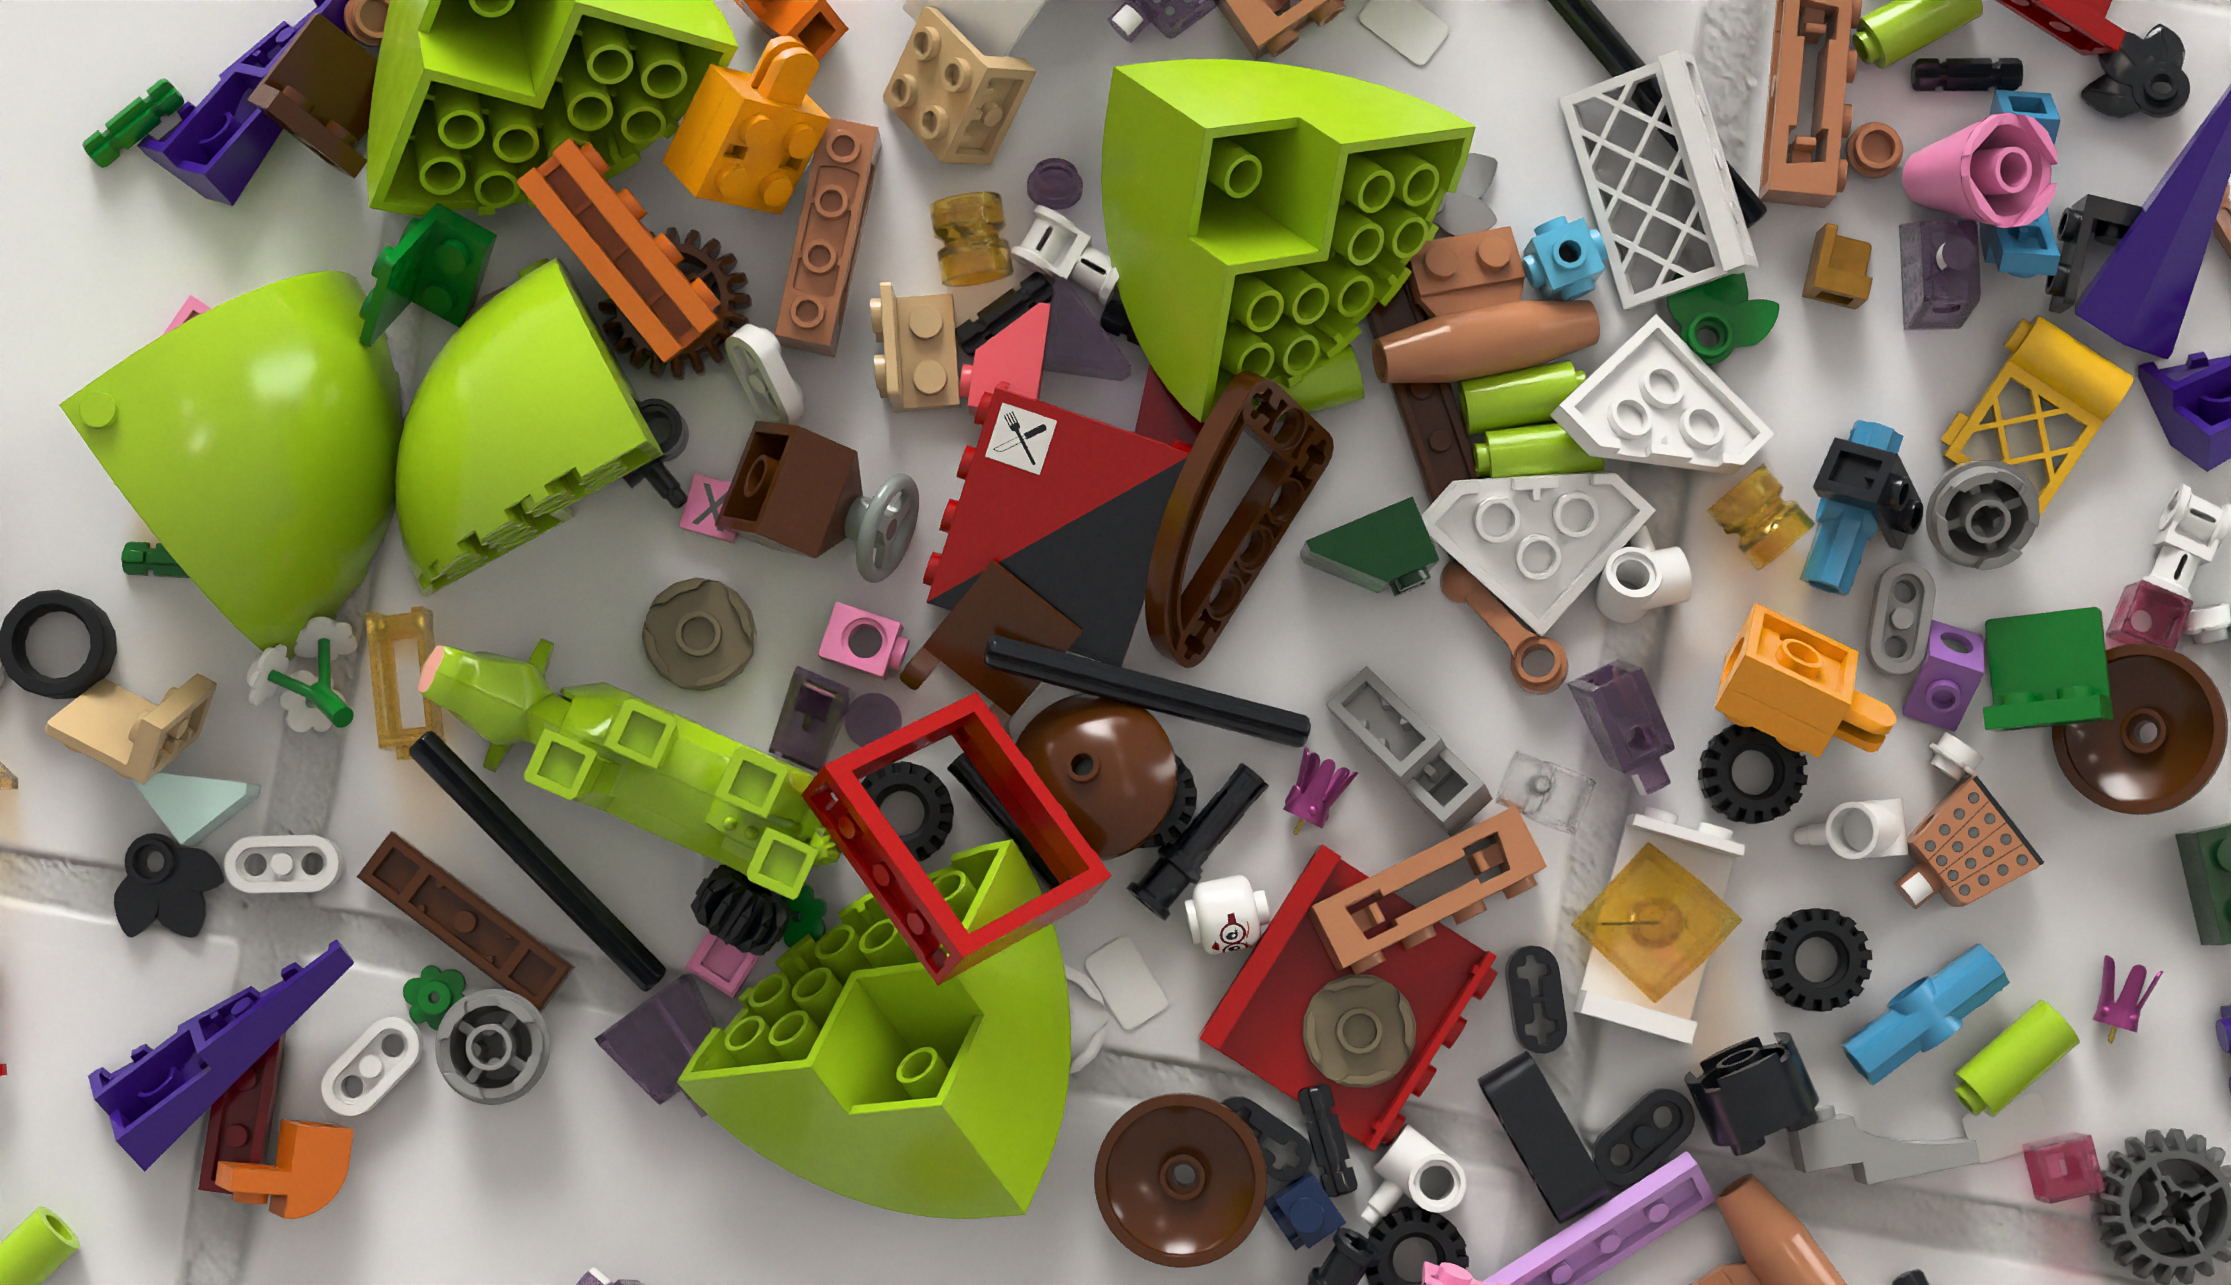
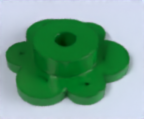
[782,883,827,948]
[403,965,466,1031]

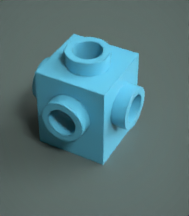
[1522,216,1608,301]

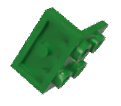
[359,203,497,346]
[1983,607,2114,732]

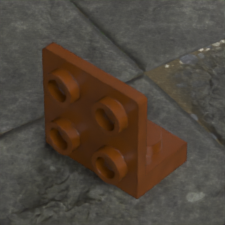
[247,13,378,178]

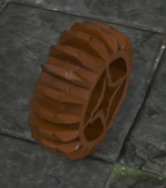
[598,227,752,380]

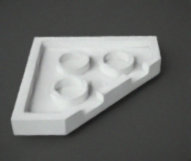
[1550,314,1774,475]
[1421,470,1656,637]

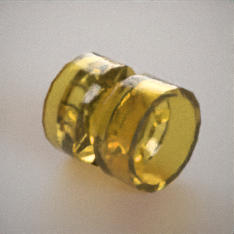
[929,192,1014,287]
[1707,463,1815,571]

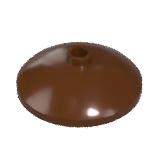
[2052,644,2228,815]
[1015,693,1178,861]
[1094,1093,1268,1268]

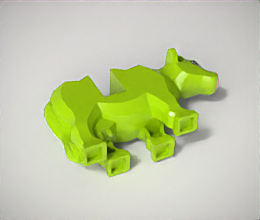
[417,638,842,900]

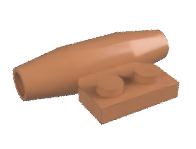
[1372,226,1600,383]
[1690,1173,1847,1285]

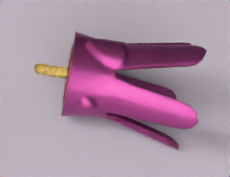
[1283,747,1358,835]
[2092,955,2164,1043]

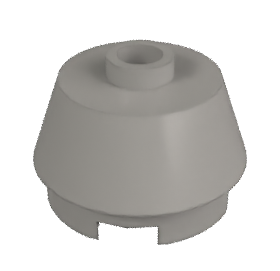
[1926,460,2040,570]
[435,989,550,1105]

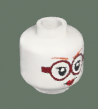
[1184,875,1271,955]

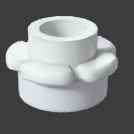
[2181,603,2231,644]
[1929,732,1983,783]

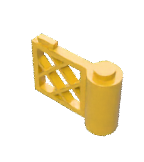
[1940,315,2134,516]

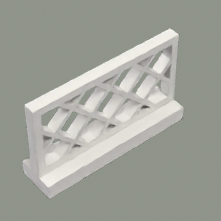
[1559,49,1759,310]

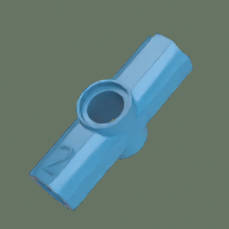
[1799,420,1904,596]
[1841,943,2010,1085]

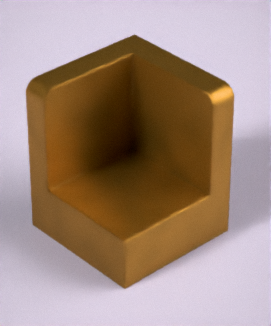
[1802,223,1873,310]

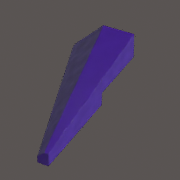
[137,0,349,206]
[2075,84,2231,360]
[2138,352,2231,472]
[88,939,354,1172]

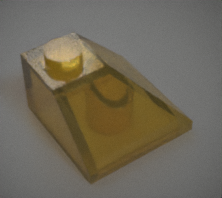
[1571,842,1742,1003]

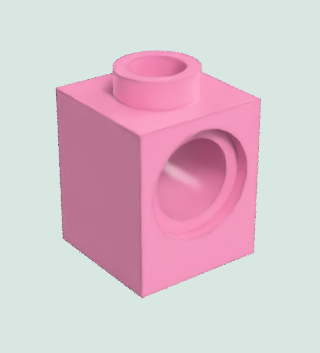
[818,601,909,681]

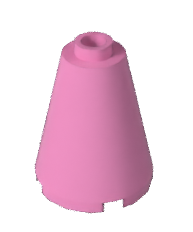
[1902,112,2058,228]

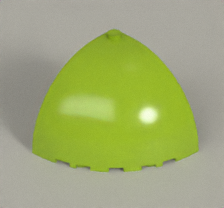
[367,0,738,217]
[1101,59,1476,423]
[395,257,664,597]
[59,271,404,661]
[677,839,1071,1219]

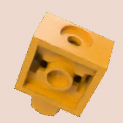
[662,36,831,215]
[1714,603,1897,758]

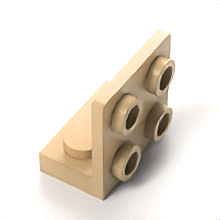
[883,6,1037,165]
[870,282,961,413]
[44,673,217,785]

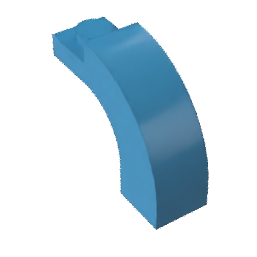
[1979,90,2061,278]

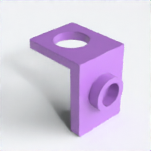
[1902,620,1985,731]

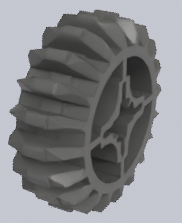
[2089,1128,2231,1285]

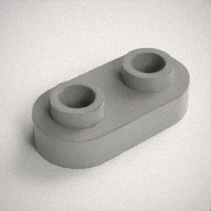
[1865,562,1936,676]

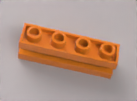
[516,138,721,363]

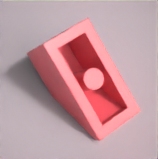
[959,302,1051,415]

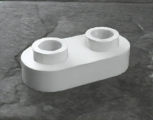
[725,324,804,425]
[224,835,343,893]
[321,1017,423,1116]

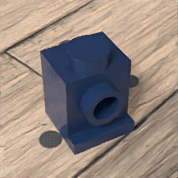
[1264,1170,1346,1251]

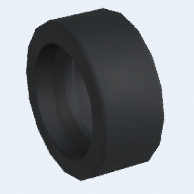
[0,590,117,699]

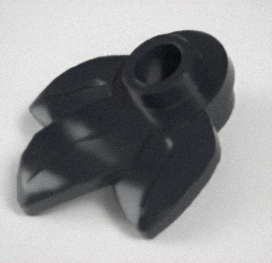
[2081,24,2190,118]
[114,833,225,938]

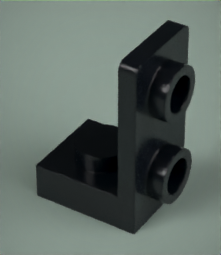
[2045,194,2142,314]
[1813,437,1923,550]

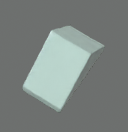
[132,773,261,846]

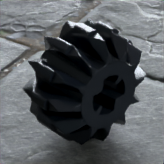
[691,865,793,955]

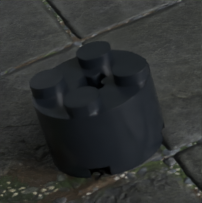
[1684,1032,1820,1156]

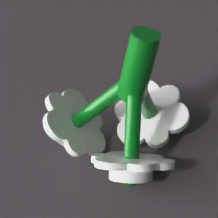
[247,617,357,733]

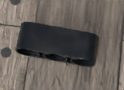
[1477,1051,1610,1225]

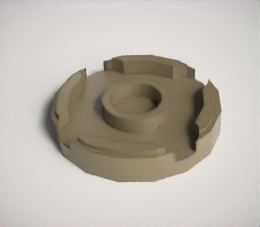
[642,577,757,691]
[1302,974,1416,1088]

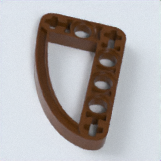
[1145,370,1334,668]

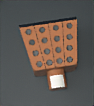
[1894,776,2044,909]

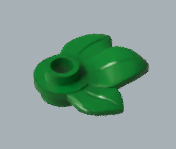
[1667,272,1779,365]

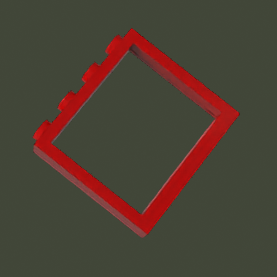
[801,692,1112,986]

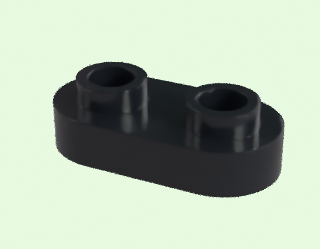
[1592,1088,1695,1185]

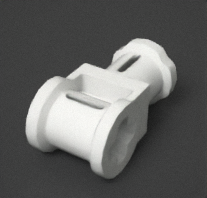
[1009,205,1119,306]
[2139,484,2231,605]

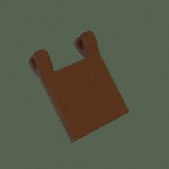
[899,560,1083,728]

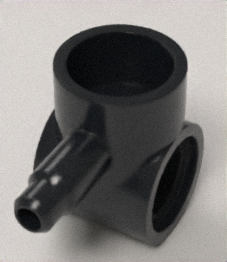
[622,399,689,509]

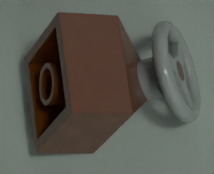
[715,421,919,583]

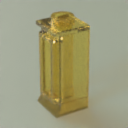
[365,606,446,760]

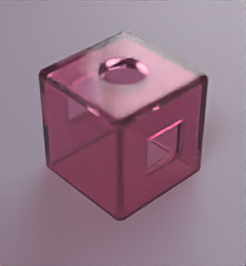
[2106,580,2193,650]
[2022,1132,2105,1204]

